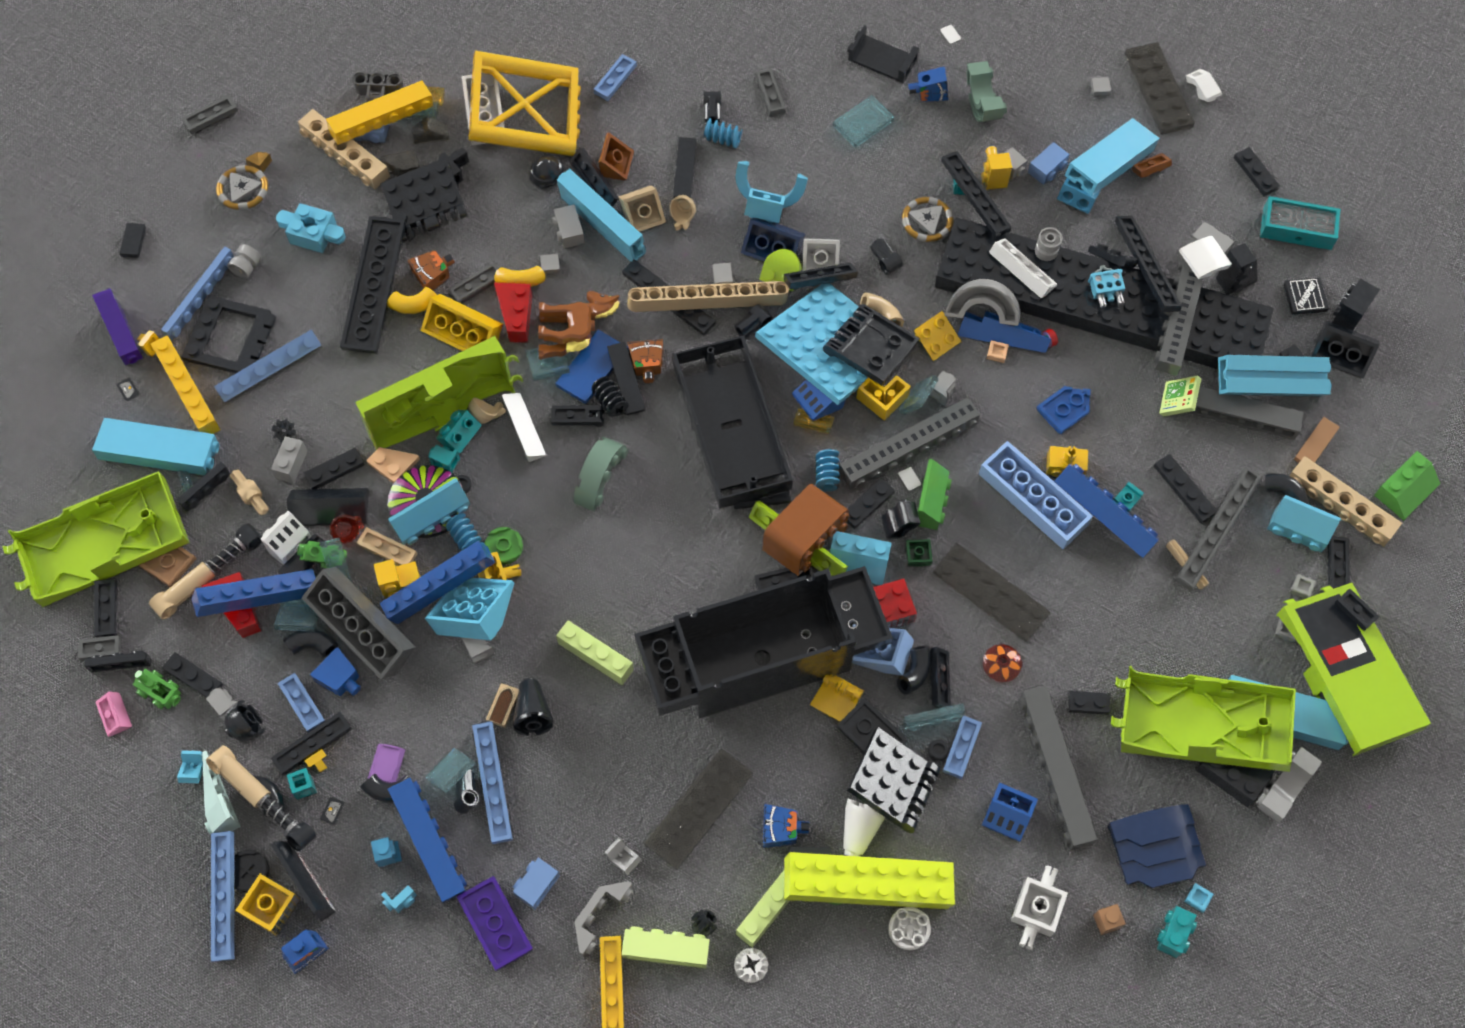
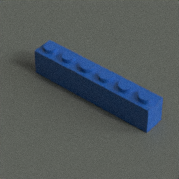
[1054,464,1159,558]
[380,541,496,624]
[192,569,316,617]
[388,778,467,903]

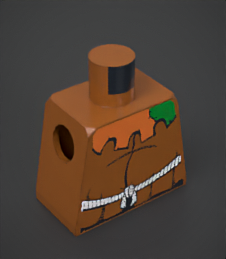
[408,250,455,290]
[628,339,663,383]

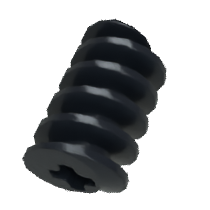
[591,376,629,417]

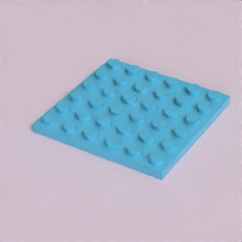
[755,283,868,405]

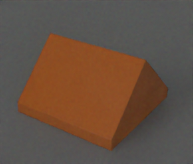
[599,132,634,181]

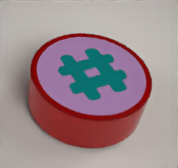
[1042,329,1058,348]

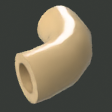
[860,292,904,327]

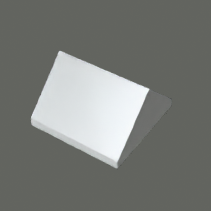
[802,239,840,271]

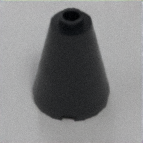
[513,678,553,736]

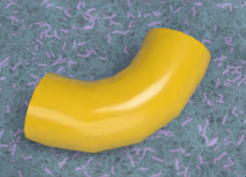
[494,266,546,287]
[387,287,437,314]

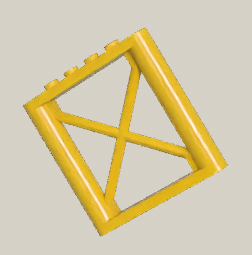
[469,50,581,156]

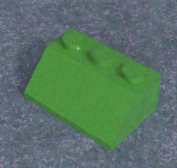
[1374,451,1440,521]
[918,459,952,530]

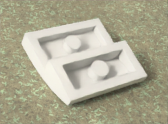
[1179,236,1232,279]

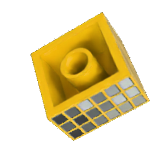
[235,874,300,936]

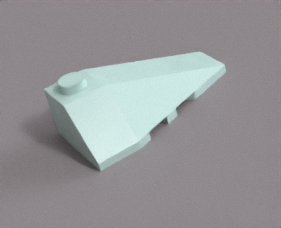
[202,751,241,834]

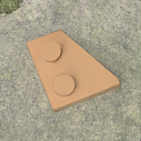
[366,447,420,484]

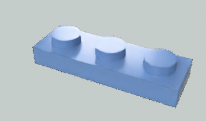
[594,54,637,101]
[277,673,325,733]
[943,715,982,779]

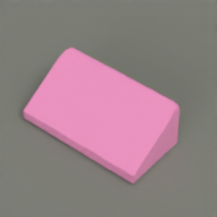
[96,692,132,737]

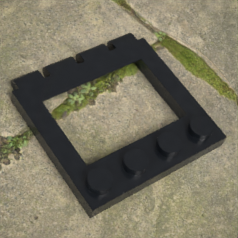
[181,295,277,374]

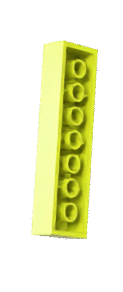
[784,852,955,909]

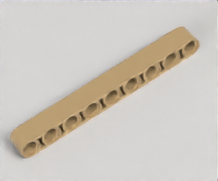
[627,281,789,312]

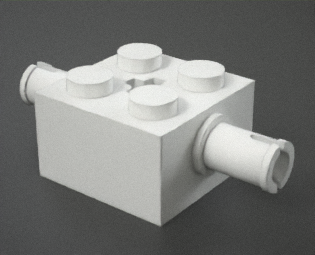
[1011,866,1068,950]

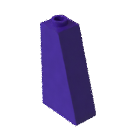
[92,288,143,366]

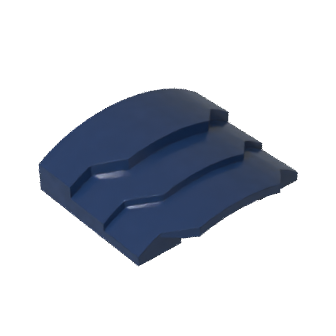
[1108,804,1206,888]

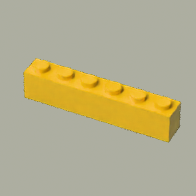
[326,80,433,145]
[151,335,221,434]

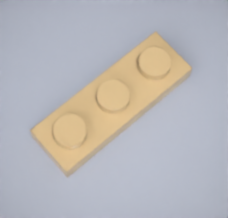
[357,527,417,565]

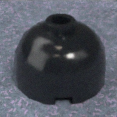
[225,700,265,742]

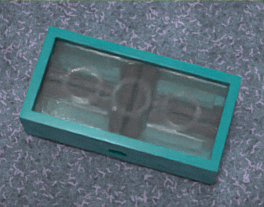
[1260,196,1341,250]

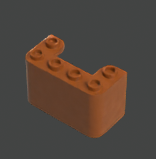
[762,483,850,576]

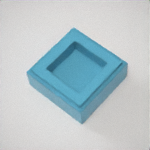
[1184,883,1214,913]

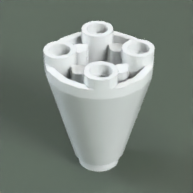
[843,799,885,857]

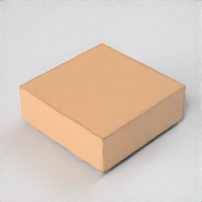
[986,340,1009,363]

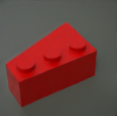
[494,283,532,343]
[202,572,261,638]

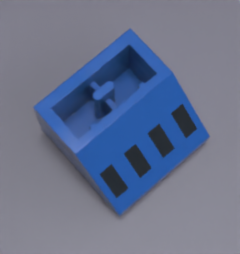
[792,379,846,421]
[981,782,1038,842]

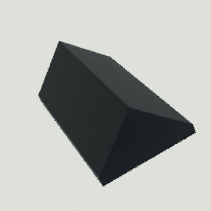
[287,488,369,526]

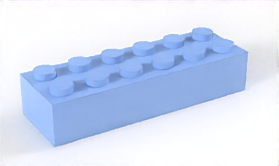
[979,441,1093,550]

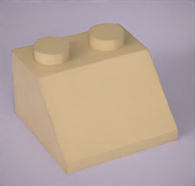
[618,185,666,232]

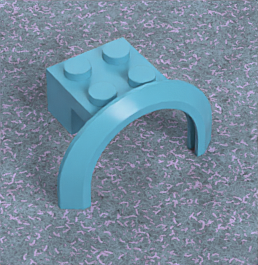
[735,161,808,223]

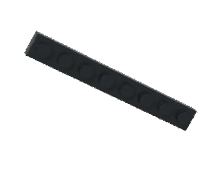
[1115,216,1182,312]

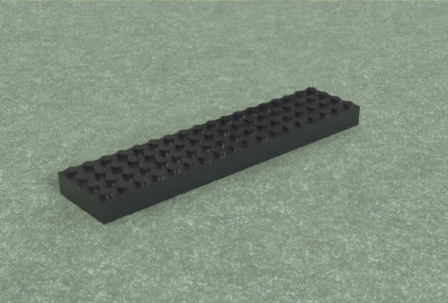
[934,217,1274,369]

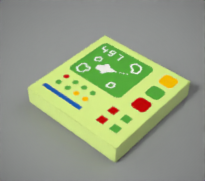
[1160,375,1201,416]

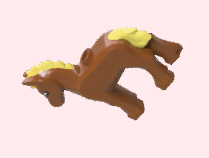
[538,291,620,360]

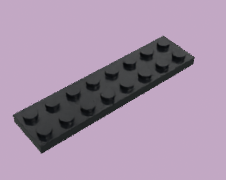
[340,216,406,354]

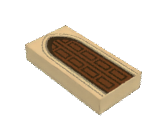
[486,683,519,728]

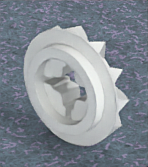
[734,947,768,983]

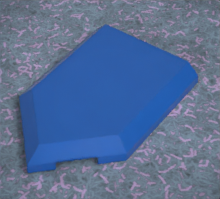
[1036,386,1091,434]

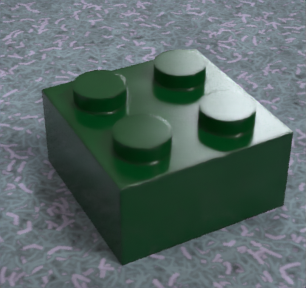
[905,539,933,567]

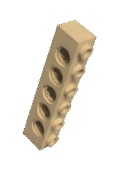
[298,109,390,189]
[1290,456,1402,547]

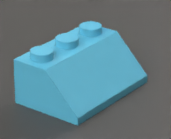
[1267,495,1341,552]
[830,531,892,586]

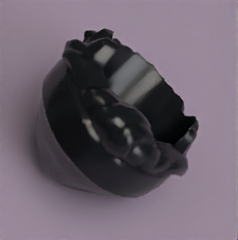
[530,156,564,189]

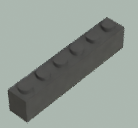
[1186,385,1304,440]

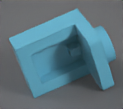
[177,751,203,783]
[381,886,417,913]

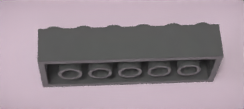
[302,567,416,680]

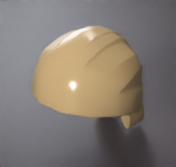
[669,195,696,231]
[468,398,506,424]

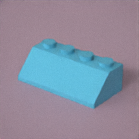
[388,478,470,545]

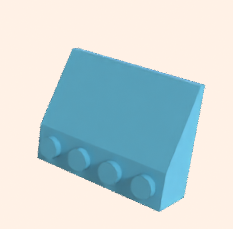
[425,578,514,641]

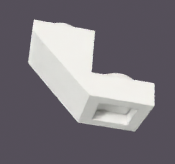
[1186,69,1222,102]

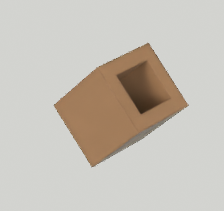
[1093,904,1126,935]

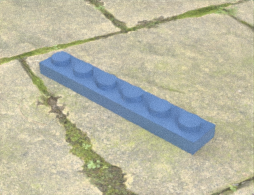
[161,246,234,342]
[214,329,321,402]
[472,721,513,844]
[211,831,234,962]

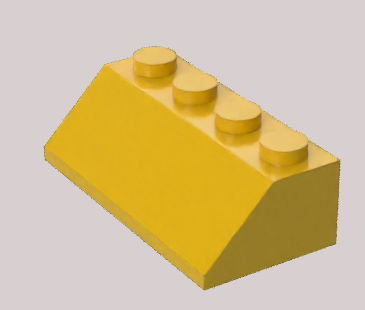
[420,294,503,351]

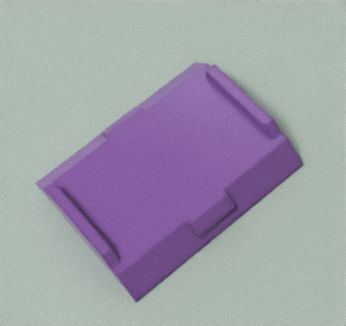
[368,744,405,782]

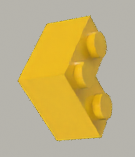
[856,375,911,421]
[374,559,420,599]

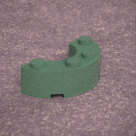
[967,61,1007,122]
[574,437,628,512]

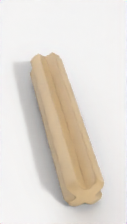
[1166,539,1209,589]

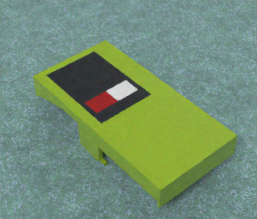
[1276,583,1431,756]

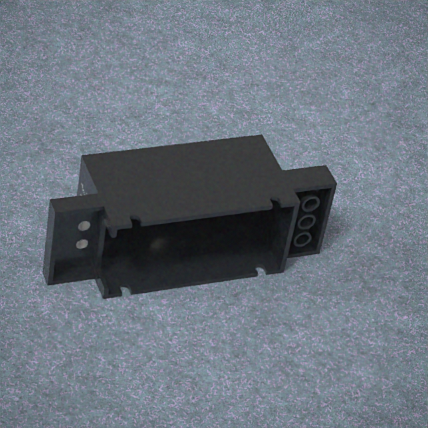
[634,566,893,718]

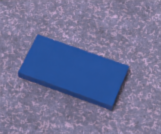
[555,329,628,404]

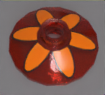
[983,644,1022,682]

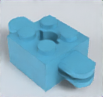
[276,203,346,253]

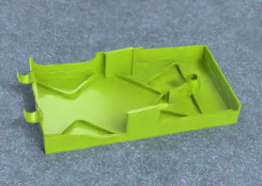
[355,336,523,450]
[2,471,190,607]
[1111,666,1296,772]

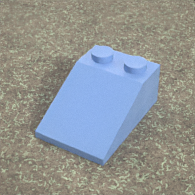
[852,624,914,675]

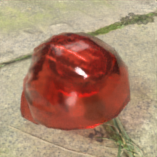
[330,514,364,544]

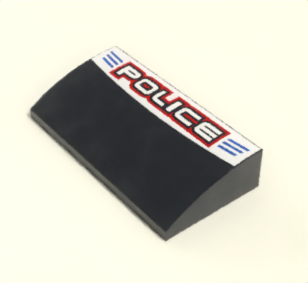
[270,841,336,921]

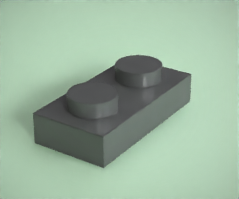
[78,635,121,661]

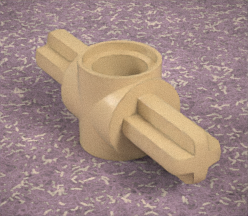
[230,470,269,515]

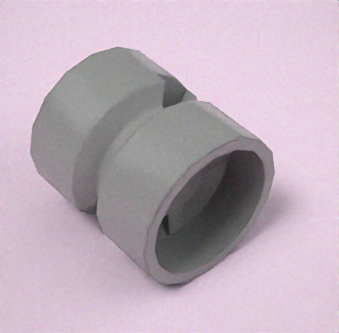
[1035,227,1063,261]
[227,244,261,279]

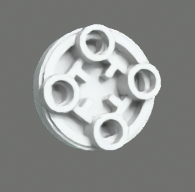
[888,907,931,951]

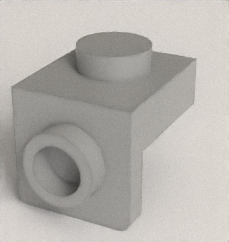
[605,838,642,875]

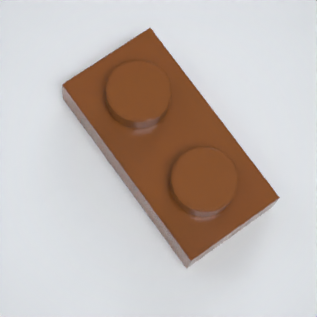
[1132,153,1172,178]

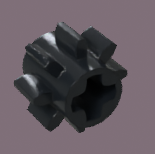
[272,418,296,443]
[691,909,717,937]

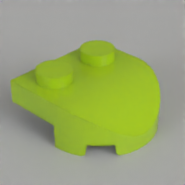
[759,249,802,291]

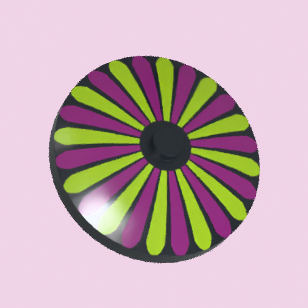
[388,465,464,538]

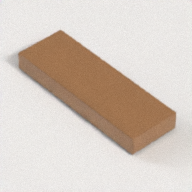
[1293,417,1340,463]

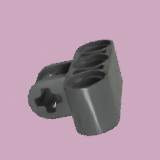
[352,72,404,103]

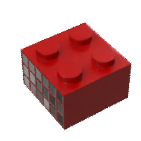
[873,579,917,628]

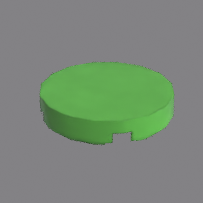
[484,527,523,565]

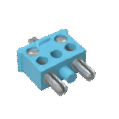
[1088,265,1125,308]

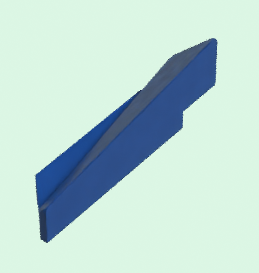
[958,311,1051,353]

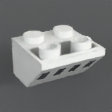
[261,511,311,565]

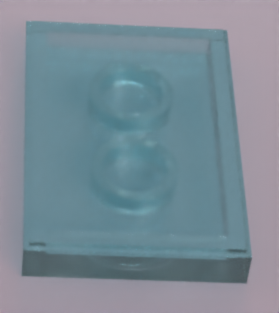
[833,95,895,148]

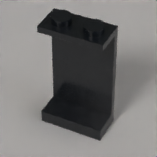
[847,25,920,83]

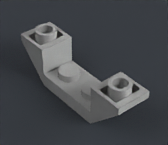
[575,881,633,957]

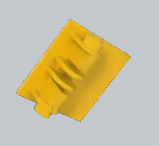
[913,311,961,361]
[810,674,864,722]

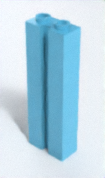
[1065,118,1160,196]
[557,169,646,262]
[1218,355,1332,397]
[92,418,219,476]
[1228,675,1348,750]

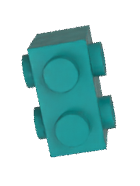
[436,410,482,454]
[1157,906,1197,958]

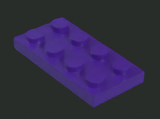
[457,876,533,972]

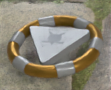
[216,165,268,210]
[902,197,954,242]

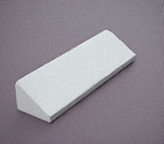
[989,238,1057,298]
[502,393,546,463]

